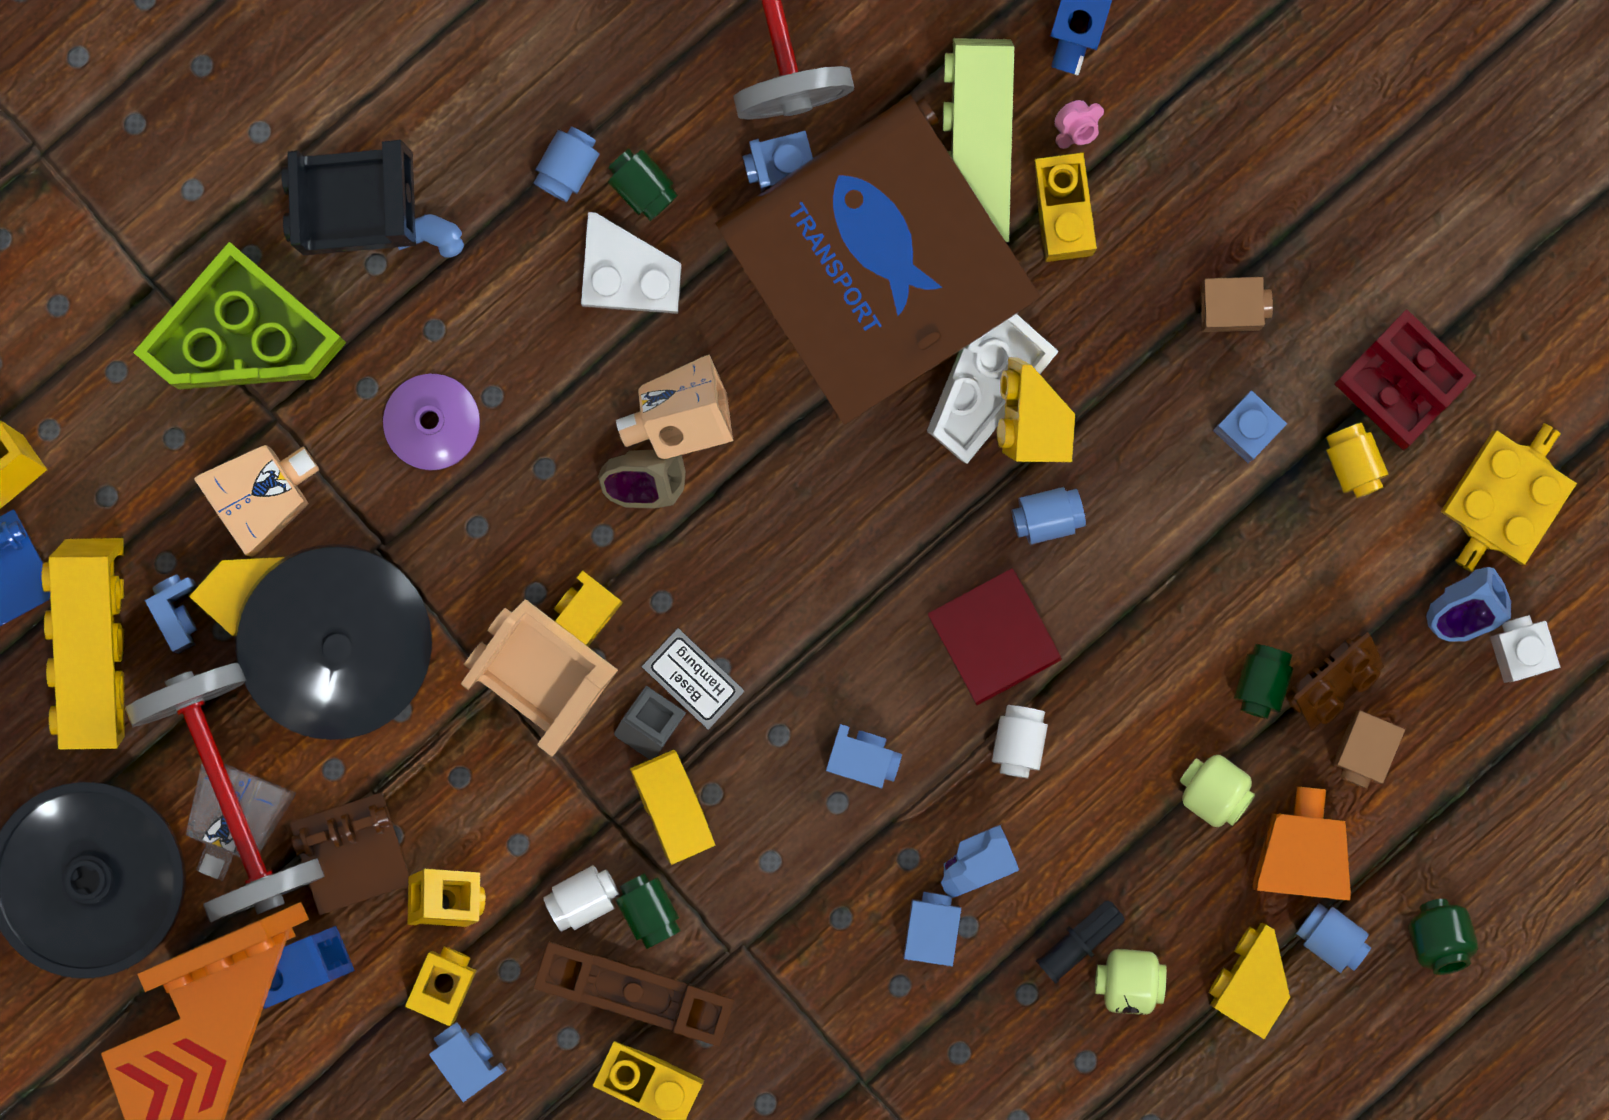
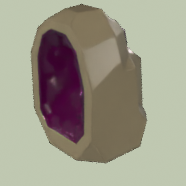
[598,449,686,508]

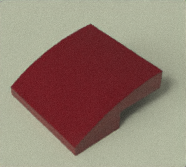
[1334,309,1476,451]
[927,568,1062,706]

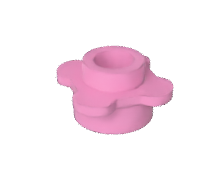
[1055,100,1104,149]

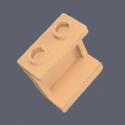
[461,599,618,757]

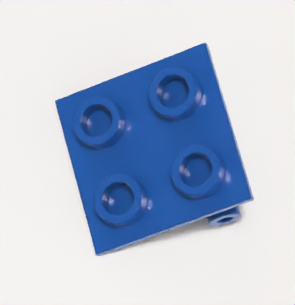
[0,509,51,626]

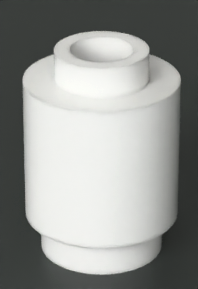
[992,705,1048,778]
[543,865,620,932]

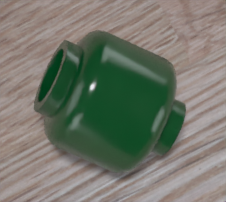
[1408,899,1479,975]

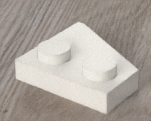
[581,212,682,314]

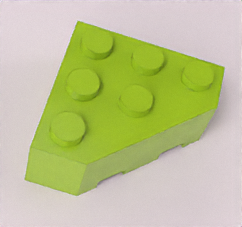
[133,242,346,389]

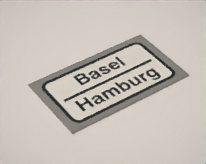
[642,628,744,730]

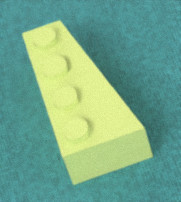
[943,38,1014,242]

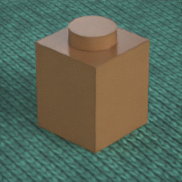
[1200,277,1273,332]
[1332,711,1405,789]

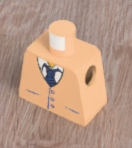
[616,354,733,459]
[194,445,320,557]

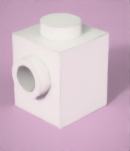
[1490,615,1561,683]

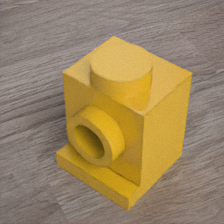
[554,571,623,647]
[407,869,486,927]
[405,946,477,1026]

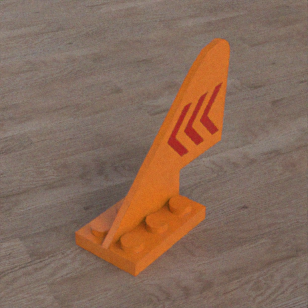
[101,902,309,1120]

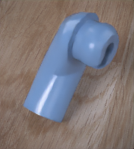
[398,214,464,258]

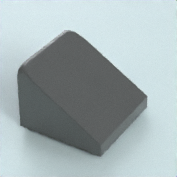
[614,686,686,760]

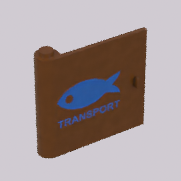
[715,95,1042,425]

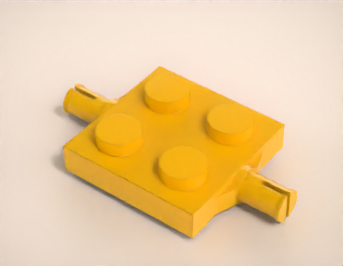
[1441,423,1577,572]

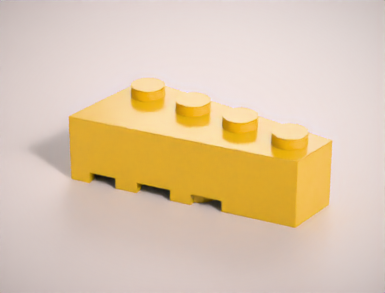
[42,538,125,749]

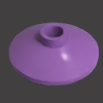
[383,374,480,470]

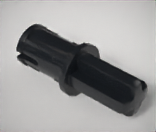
[1035,900,1125,984]

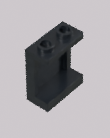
[281,140,416,256]

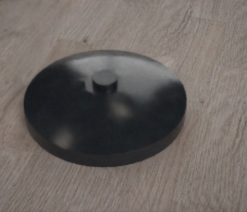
[235,544,432,740]
[0,782,186,978]

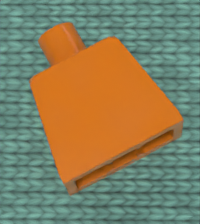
[1252,787,1351,901]

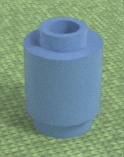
[533,126,600,202]
[1011,487,1086,545]
[1296,903,1371,973]

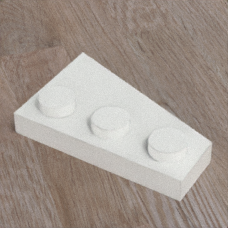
[927,314,1059,464]

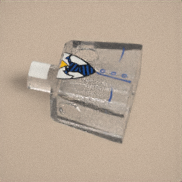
[186,763,296,880]

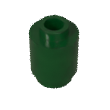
[607,149,678,221]
[1234,644,1294,719]
[615,873,681,949]

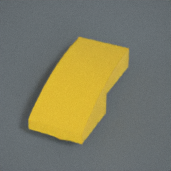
[630,750,716,865]

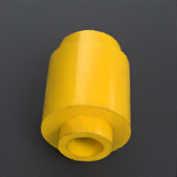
[1326,423,1389,498]

